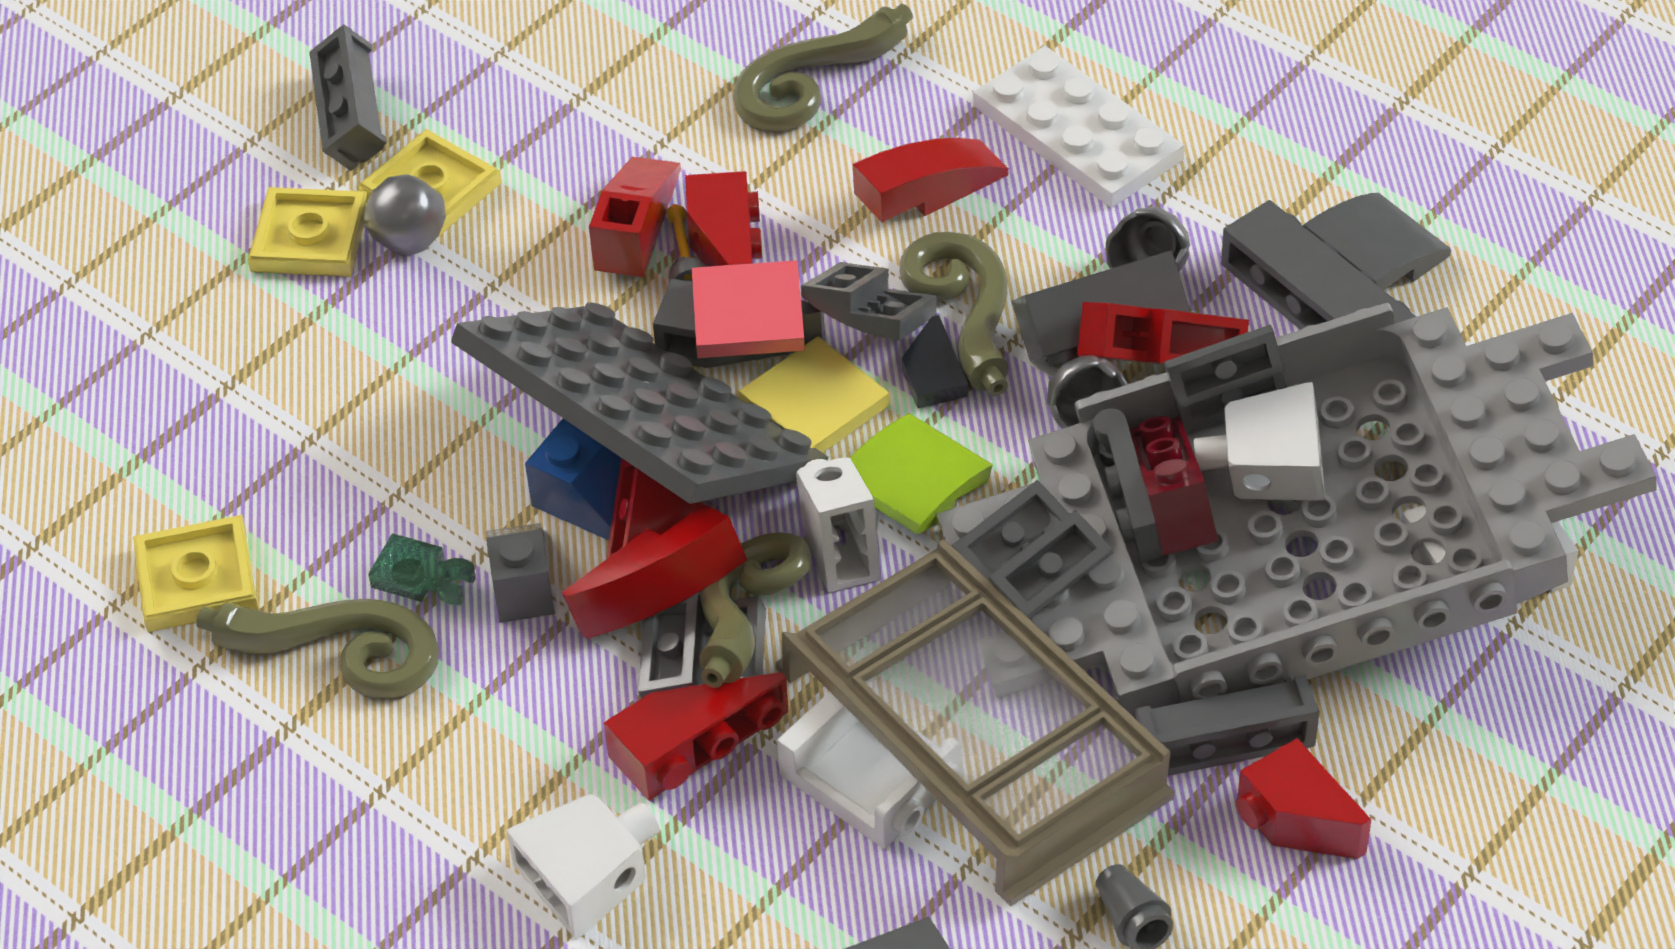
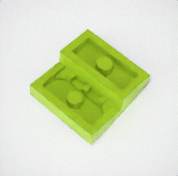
[849,413,993,535]

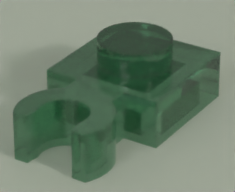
[368,533,476,605]

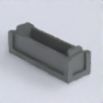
[309,24,387,171]
[1135,675,1320,776]

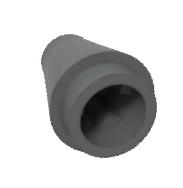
[1096,864,1174,949]

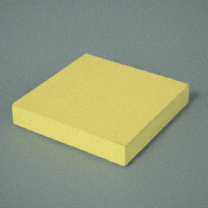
[358,129,502,237]
[248,187,369,277]
[739,336,890,453]
[133,515,259,632]

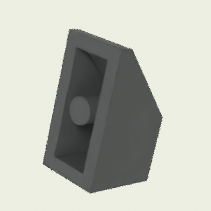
[486,523,555,623]

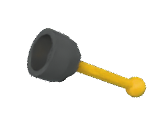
[666,204,707,282]

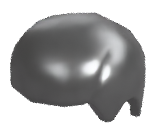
[364,174,446,256]
[1105,207,1191,272]
[1047,355,1128,429]

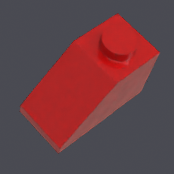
[606,459,703,559]
[1236,738,1372,859]

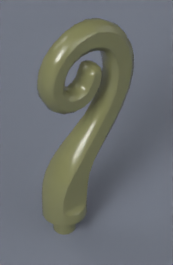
[733,4,913,132]
[899,232,1009,396]
[699,532,812,688]
[196,599,439,699]

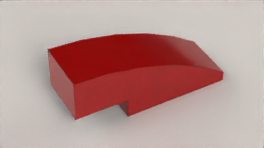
[853,137,1008,223]
[1077,302,1249,365]
[562,503,747,639]

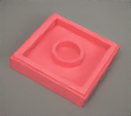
[692,260,805,358]

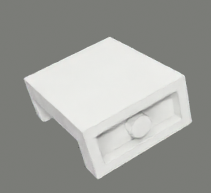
[777,679,963,850]

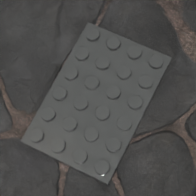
[451,302,828,504]

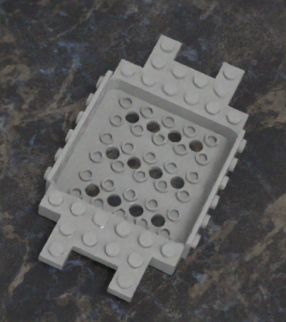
[937,303,1657,719]

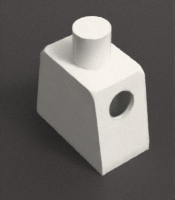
[1194,382,1325,501]
[796,457,881,593]
[506,794,660,940]

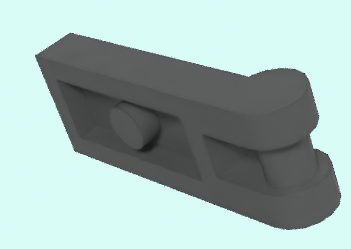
[1093,408,1163,562]

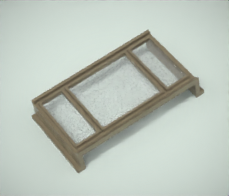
[776,539,1175,907]

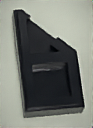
[902,315,968,408]

